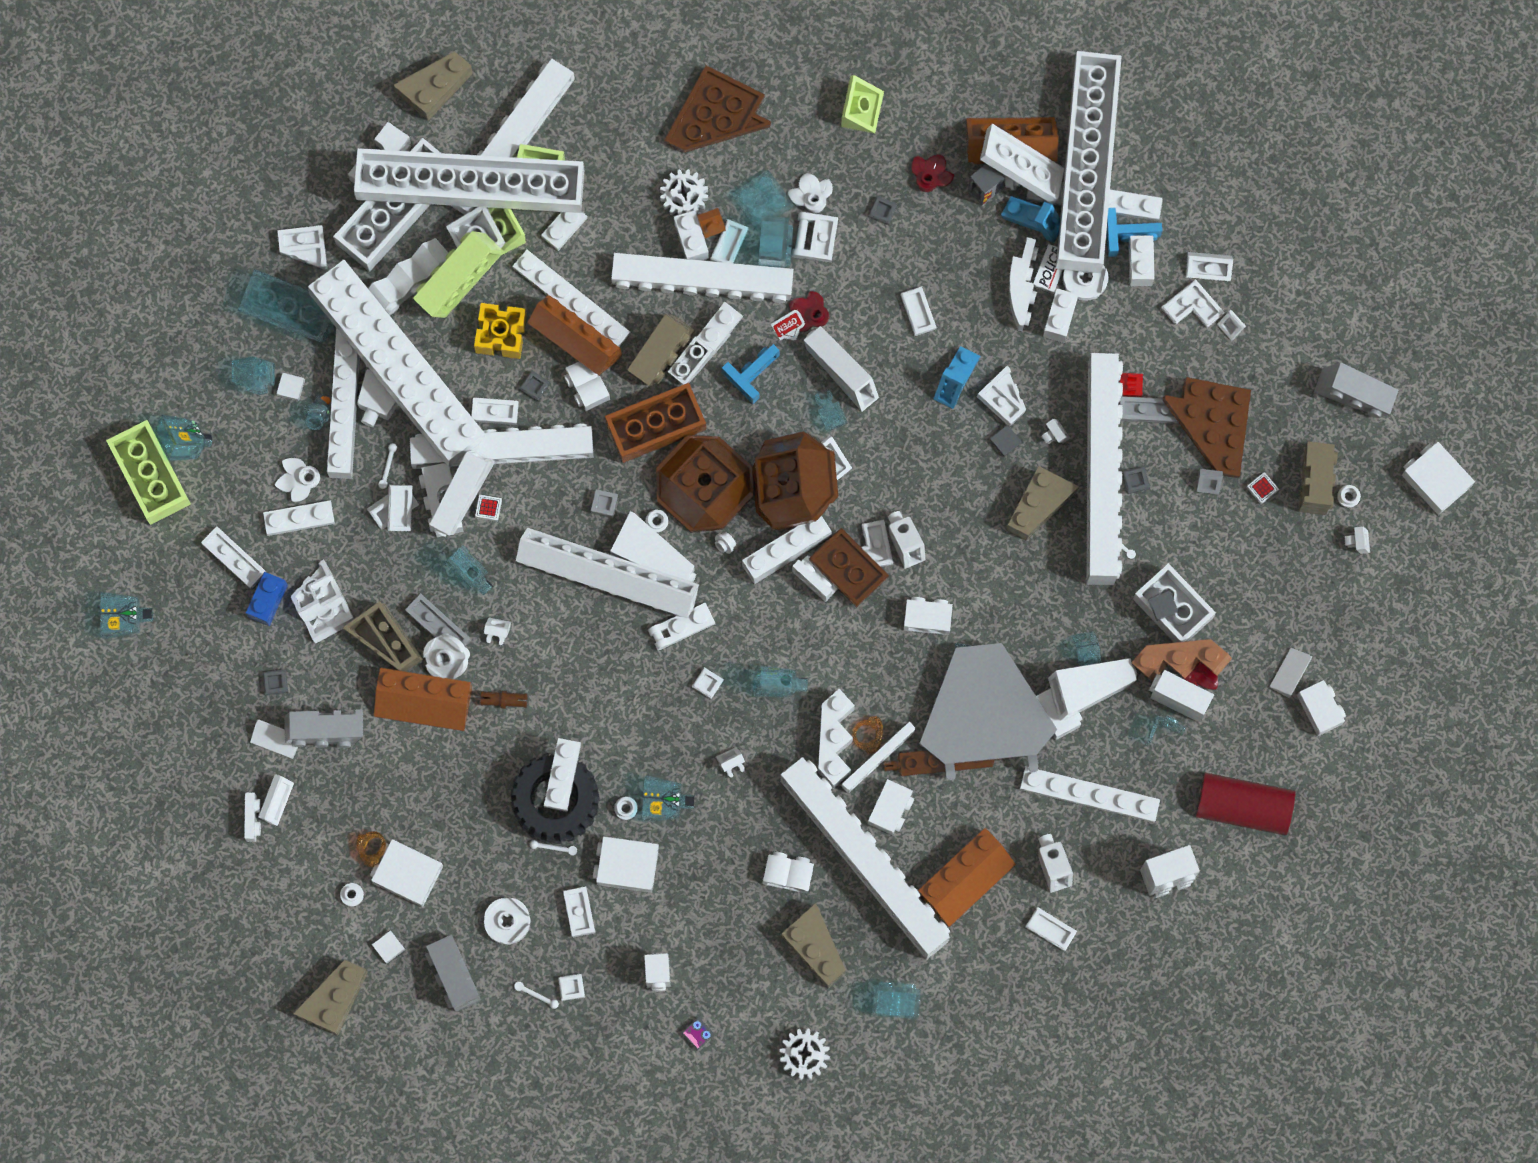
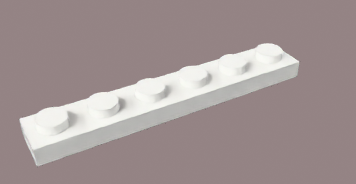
[1026,182,1162,221]
[513,250,630,347]
[1020,767,1160,823]

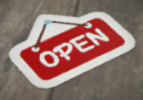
[771,310,805,340]

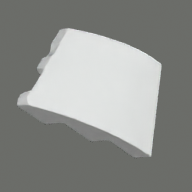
[291,560,354,643]

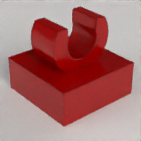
[1120,373,1143,397]

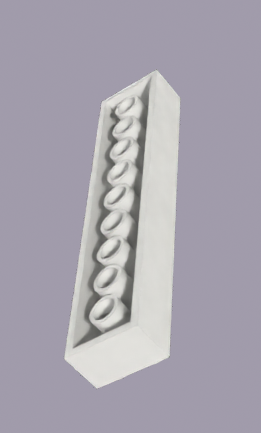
[1056,51,1121,273]
[354,149,584,213]
[308,260,485,467]
[1086,353,1123,585]
[781,757,950,960]

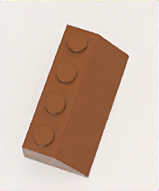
[966,117,1058,164]
[528,295,622,376]
[374,668,472,731]
[918,828,1016,927]

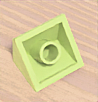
[841,75,884,133]
[487,208,526,255]

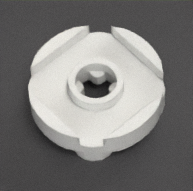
[1063,265,1108,301]
[423,633,470,679]
[484,898,531,945]

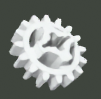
[660,169,708,215]
[780,1029,830,1080]

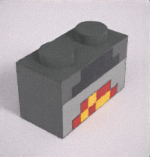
[968,164,1005,206]

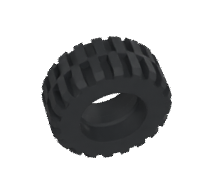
[510,753,600,844]

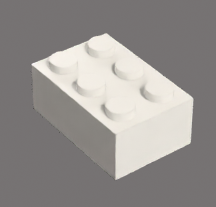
[1133,563,1216,643]
[1140,845,1200,898]

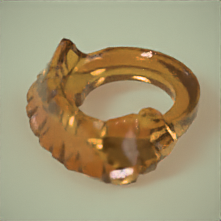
[852,716,883,754]
[356,831,386,867]

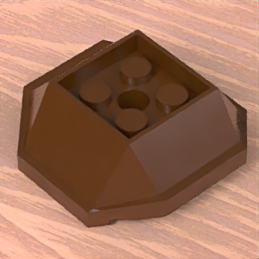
[752,431,839,530]
[656,435,753,533]

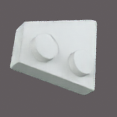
[278,225,327,269]
[977,366,1026,427]

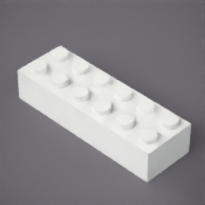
[334,138,440,272]

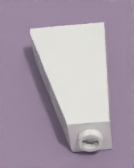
[803,326,879,411]
[429,451,495,537]
[610,511,697,582]
[1048,658,1137,721]

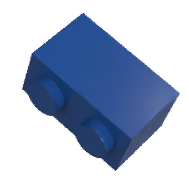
[246,572,288,627]

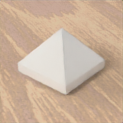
[1217,310,1246,341]

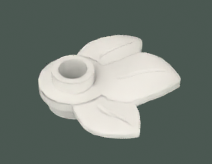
[788,173,833,213]
[275,458,320,502]

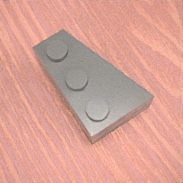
[1314,362,1399,418]
[285,709,363,748]
[425,935,481,1012]

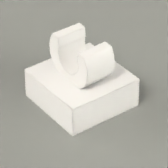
[1042,419,1070,444]
[1345,527,1370,554]
[484,618,511,645]
[716,747,745,777]

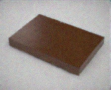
[809,528,889,608]

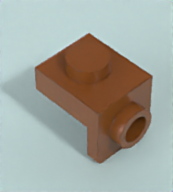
[697,208,726,238]

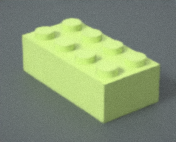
[413,231,504,318]
[106,420,191,525]

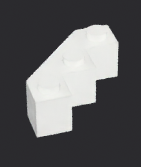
[368,238,448,315]
[818,689,855,789]

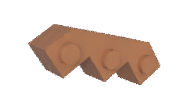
[1132,639,1232,682]

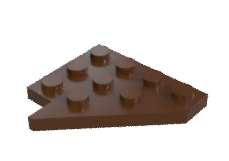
[664,65,771,153]
[1162,377,1251,478]

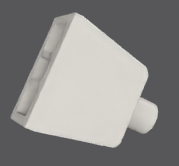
[358,369,398,427]
[888,511,925,569]
[1038,834,1073,893]

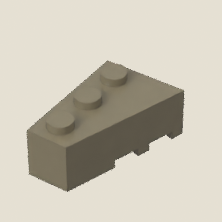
[393,51,473,121]
[627,314,695,386]
[1299,441,1338,515]
[1006,466,1079,541]
[343,601,423,672]
[781,903,846,988]
[293,960,368,1036]

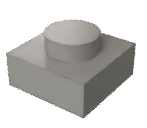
[1197,469,1223,494]
[591,489,618,518]

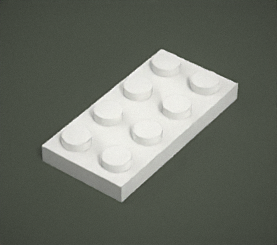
[980,124,1064,204]

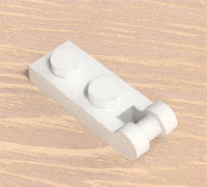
[648,603,715,650]

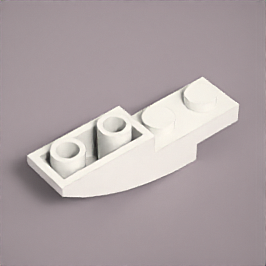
[1009,237,1038,331]
[668,302,743,384]

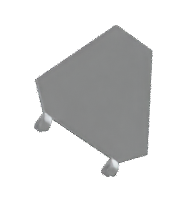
[920,643,1057,780]

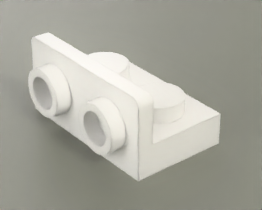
[792,556,838,602]

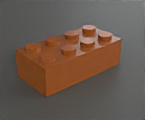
[605,383,706,463]

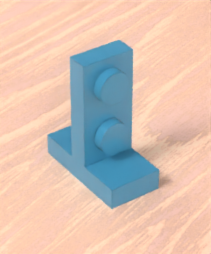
[1001,196,1060,243]
[1106,208,1162,257]
[722,344,780,404]
[934,346,980,409]

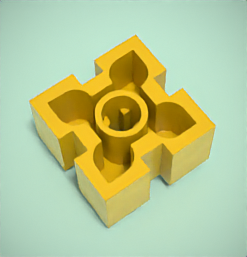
[474,303,527,359]

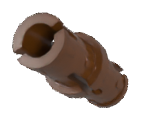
[480,690,528,709]

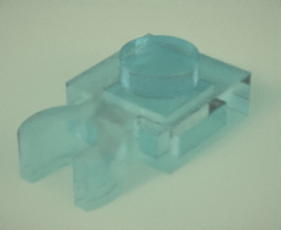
[815,389,847,432]

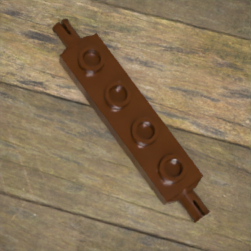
[884,750,1008,777]

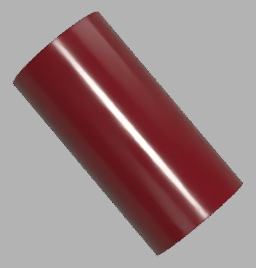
[1196,772,1296,836]

